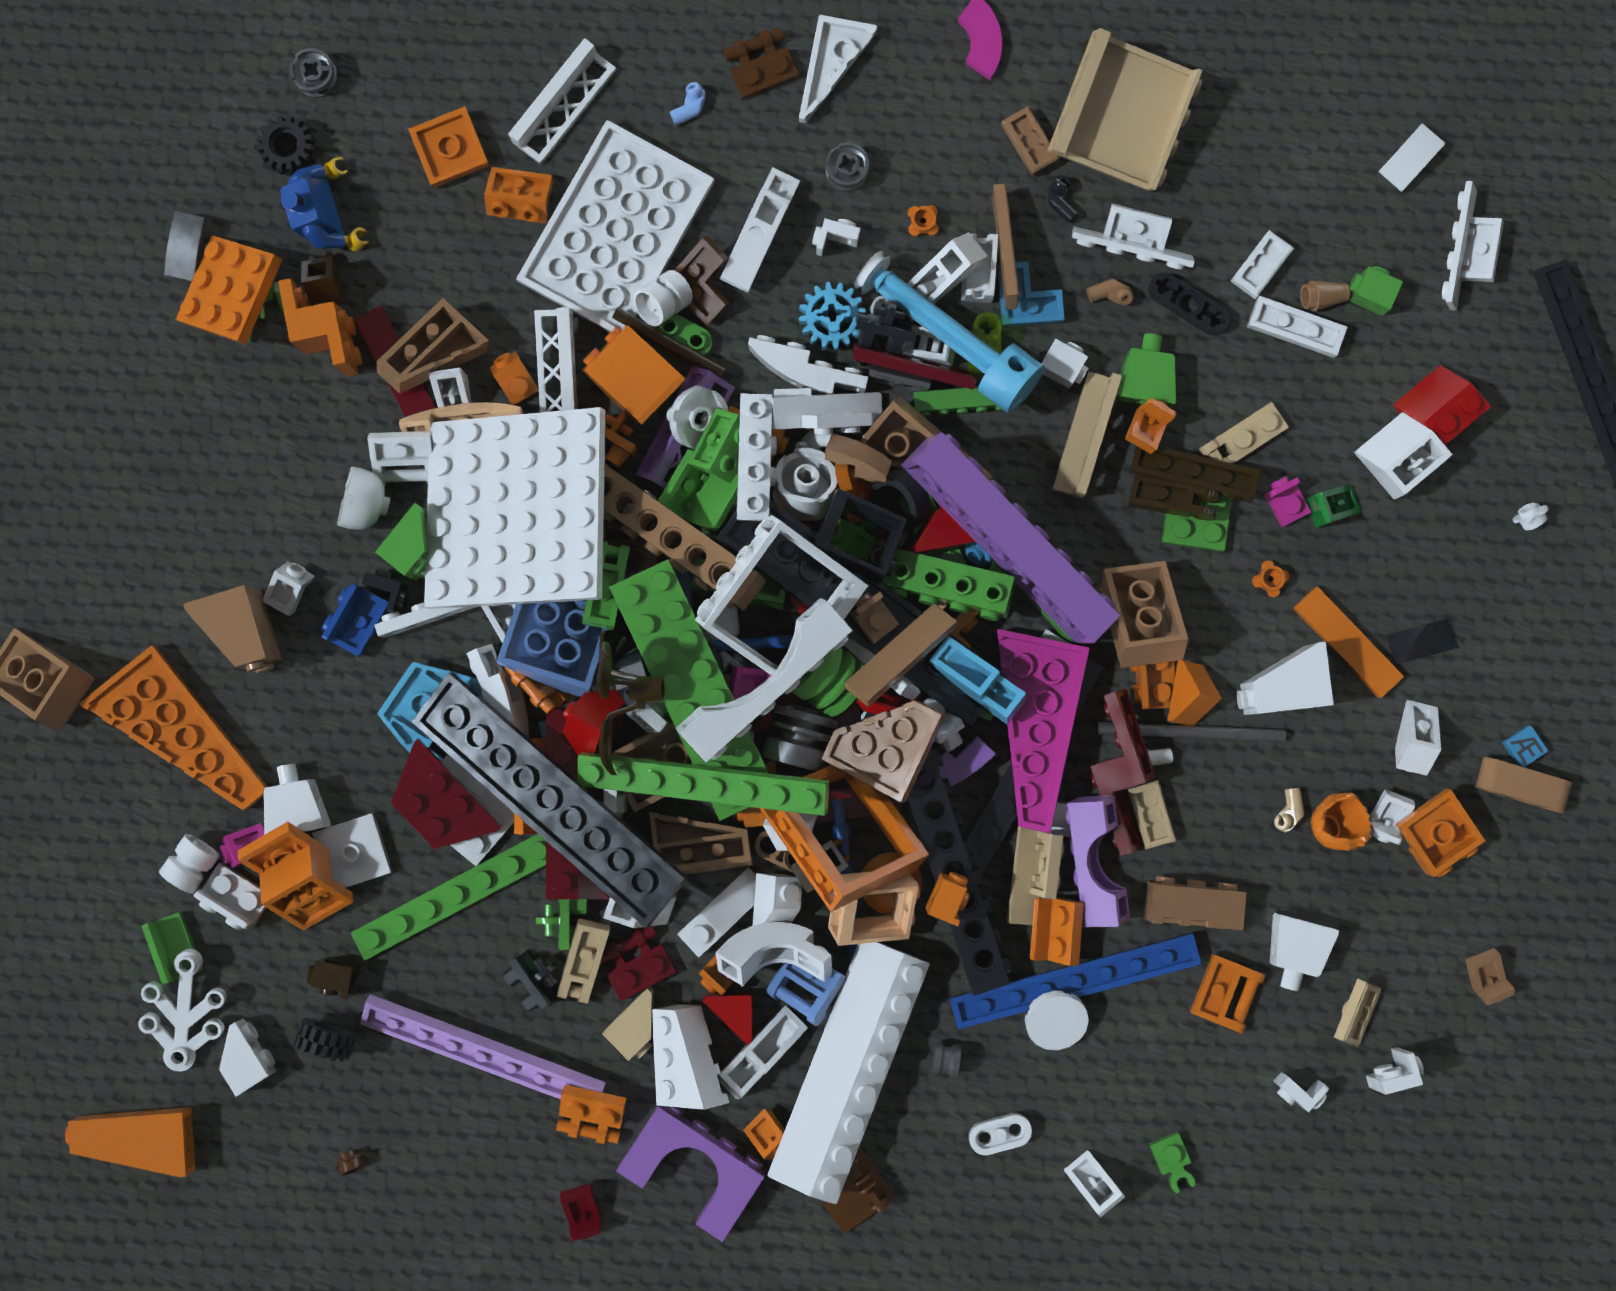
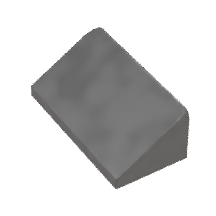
[868,364,931,392]

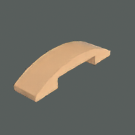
[399,402,523,432]

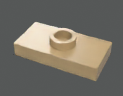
[1127,780,1176,849]
[1334,979,1381,1047]

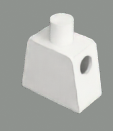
[264,763,331,835]
[1270,913,1339,991]

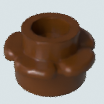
[334,1149,366,1176]

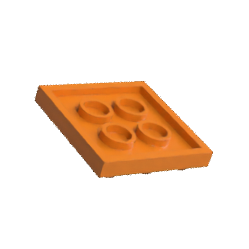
[175,235,283,345]

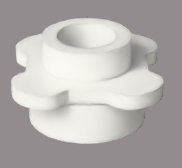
[1512,503,1549,530]

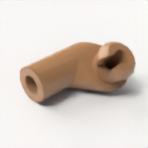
[1086,279,1134,306]

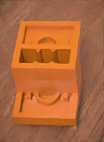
[278,279,362,377]
[237,821,353,931]

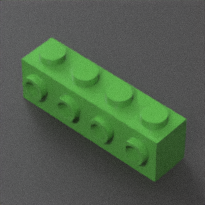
[883,548,1016,621]

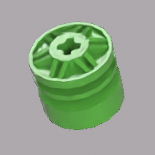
[792,648,865,717]

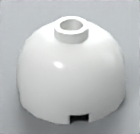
[337,467,390,530]

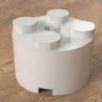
[773,448,838,521]

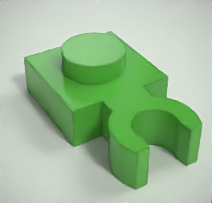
[1148,1131,1195,1194]

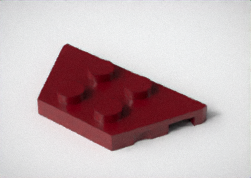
[391,738,502,849]

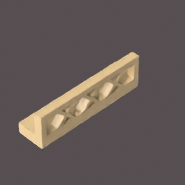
[1052,371,1122,499]

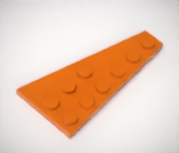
[79,645,268,810]

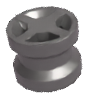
[932,1042,961,1077]

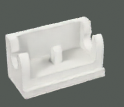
[961,234,998,303]

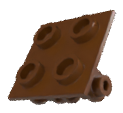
[820,1145,896,1234]

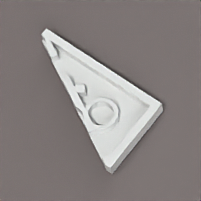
[799,15,877,123]

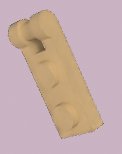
[1199,402,1289,464]
[556,918,610,1004]

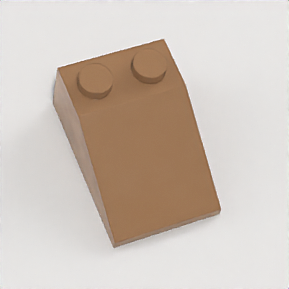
[0,628,95,731]

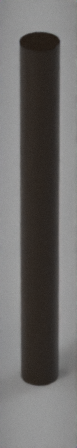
[612,307,726,378]

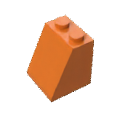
[582,325,685,424]

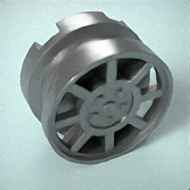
[290,48,338,98]
[826,142,869,192]

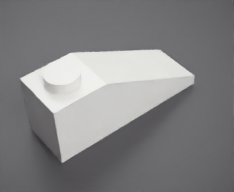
[905,232,988,321]
[677,867,756,957]

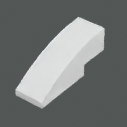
[717,1006,808,1099]

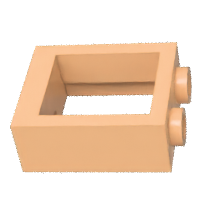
[828,872,920,946]

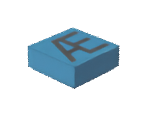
[1501,725,1548,767]

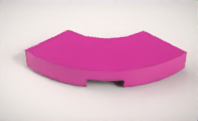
[958,0,1002,81]

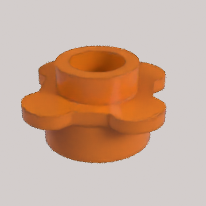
[908,205,939,237]
[1252,560,1289,597]

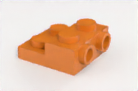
[1395,788,1485,877]

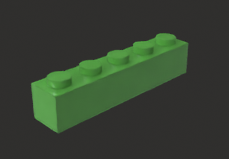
[913,387,1004,417]

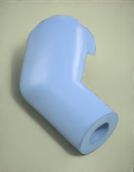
[669,82,706,126]

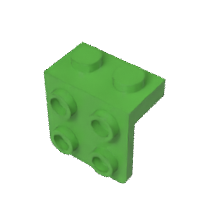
[658,449,738,532]

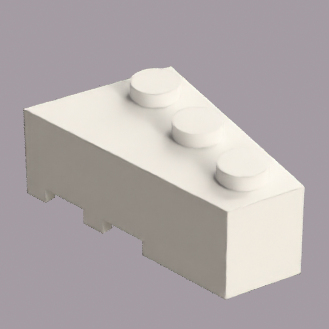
[652,1004,729,1110]

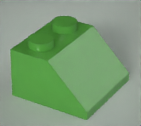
[375,503,429,581]

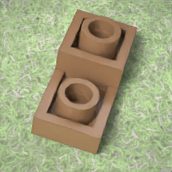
[824,434,892,482]

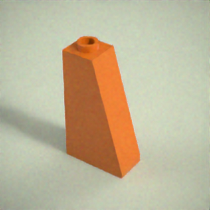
[65,1107,195,1177]

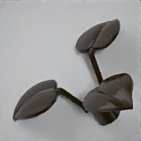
[597,630,665,775]

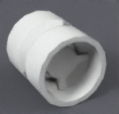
[633,270,693,326]
[159,834,220,894]

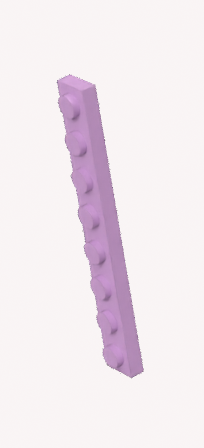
[360,994,606,1099]

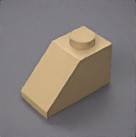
[602,986,654,1061]

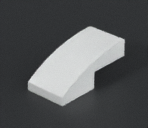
[1378,123,1445,192]

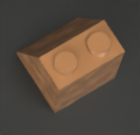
[183,585,282,673]

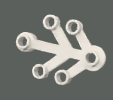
[138,949,227,1072]

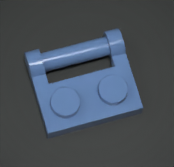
[767,963,847,1026]

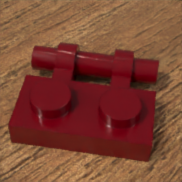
[600,926,677,1001]

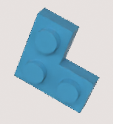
[997,261,1064,327]

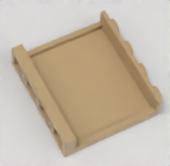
[1047,28,1202,191]

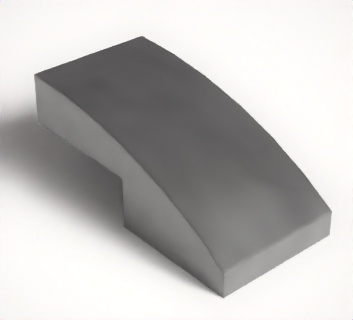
[165,211,208,282]

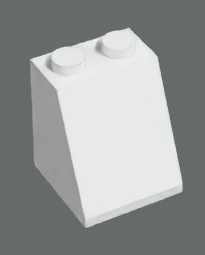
[1237,642,1334,715]

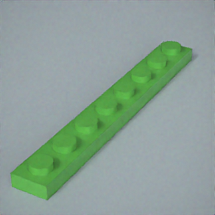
[578,752,829,816]
[351,834,546,961]

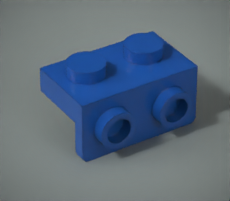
[322,583,388,657]

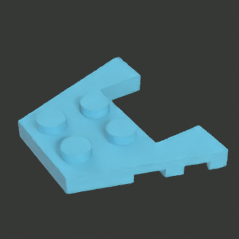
[377,661,484,762]

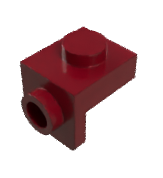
[560,1184,602,1241]

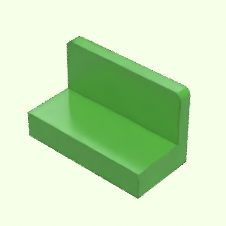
[142,911,203,985]

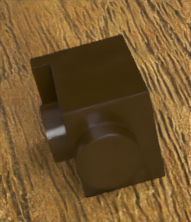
[307,958,359,999]

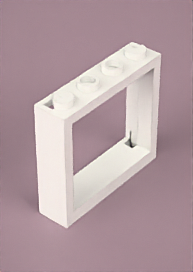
[695,515,868,680]

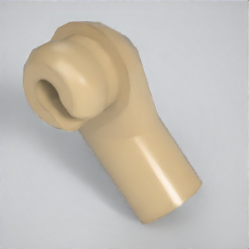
[1274,787,1304,832]

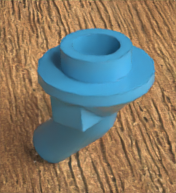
[965,542,993,567]

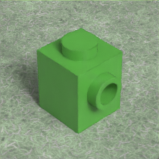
[1349,266,1403,316]

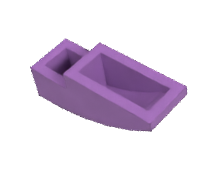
[907,737,995,800]

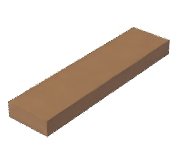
[992,184,1019,310]
[845,604,957,707]

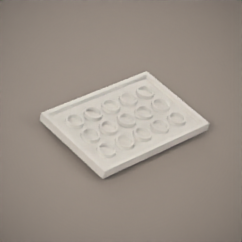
[516,120,715,332]

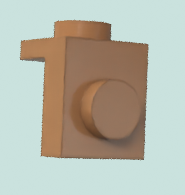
[1465,948,1516,1005]

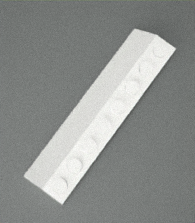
[767,942,930,1204]

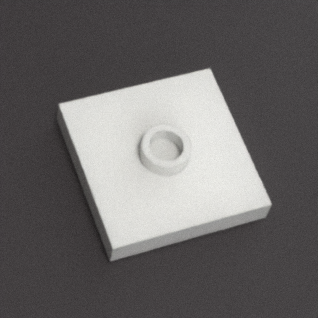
[312,813,393,888]

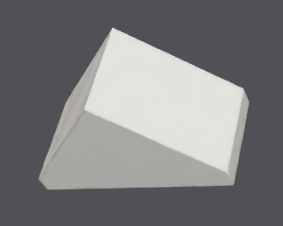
[429,368,472,408]
[1064,1150,1125,1218]

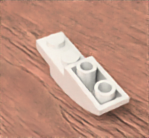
[720,167,800,293]
[748,335,868,395]
[467,644,529,738]

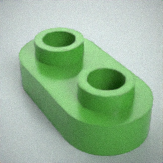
[654,313,712,356]

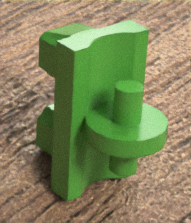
[536,900,587,950]

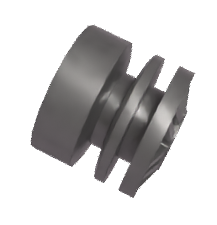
[761,705,838,771]

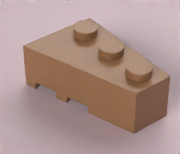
[377,298,489,394]
[649,812,753,875]
[1144,876,1247,930]

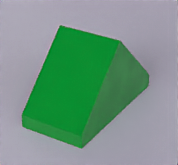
[1305,484,1362,528]

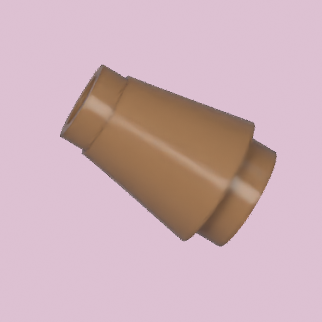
[1300,280,1350,311]

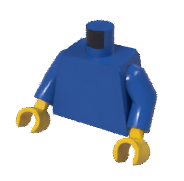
[280,156,369,252]

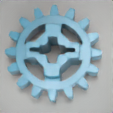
[799,282,866,351]

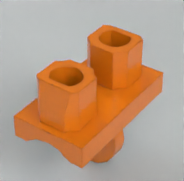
[605,412,638,468]

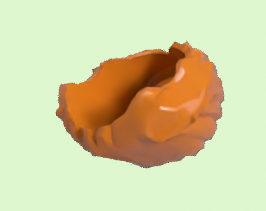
[1311,792,1372,851]

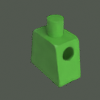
[1114,334,1176,408]

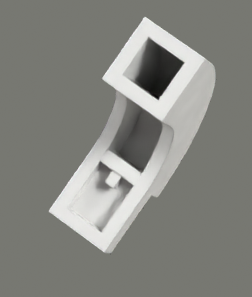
[716,922,832,986]

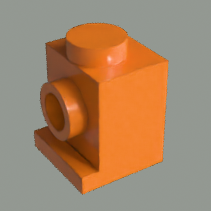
[926,872,969,927]

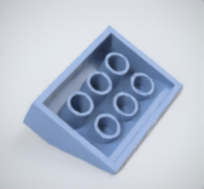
[496,573,626,697]

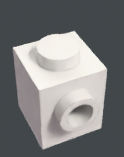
[1041,338,1088,389]

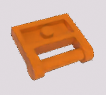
[1190,953,1266,1034]

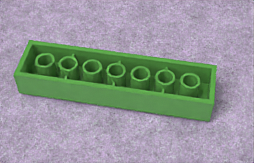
[609,559,769,821]

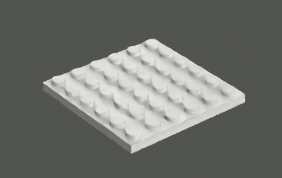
[424,407,605,609]

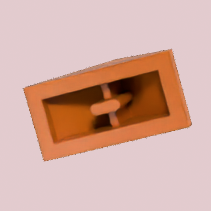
[1167,660,1222,726]

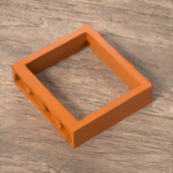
[760,765,929,912]

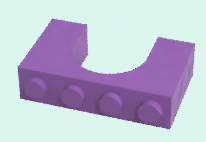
[616,1105,765,1242]

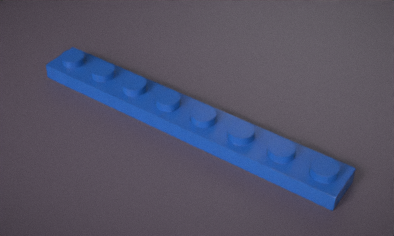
[949,933,1201,1029]

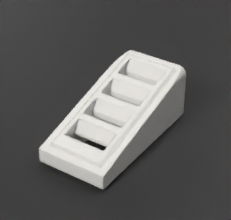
[902,325,956,366]

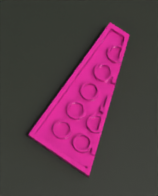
[997,629,1090,834]

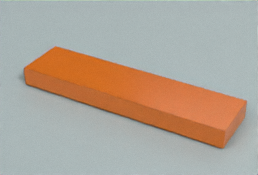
[1293,586,1404,698]

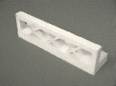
[508,38,616,165]
[534,307,578,413]

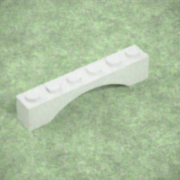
[676,598,853,762]

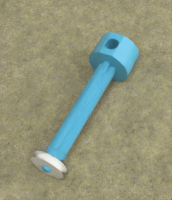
[854,250,1045,414]

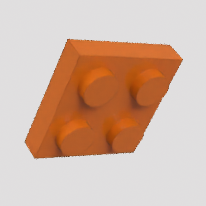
[408,106,490,188]

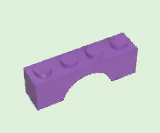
[1066,795,1130,927]

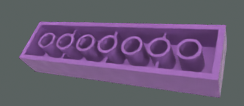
[901,432,1120,643]

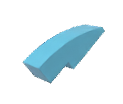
[929,636,1026,725]

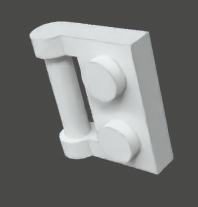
[367,431,432,486]

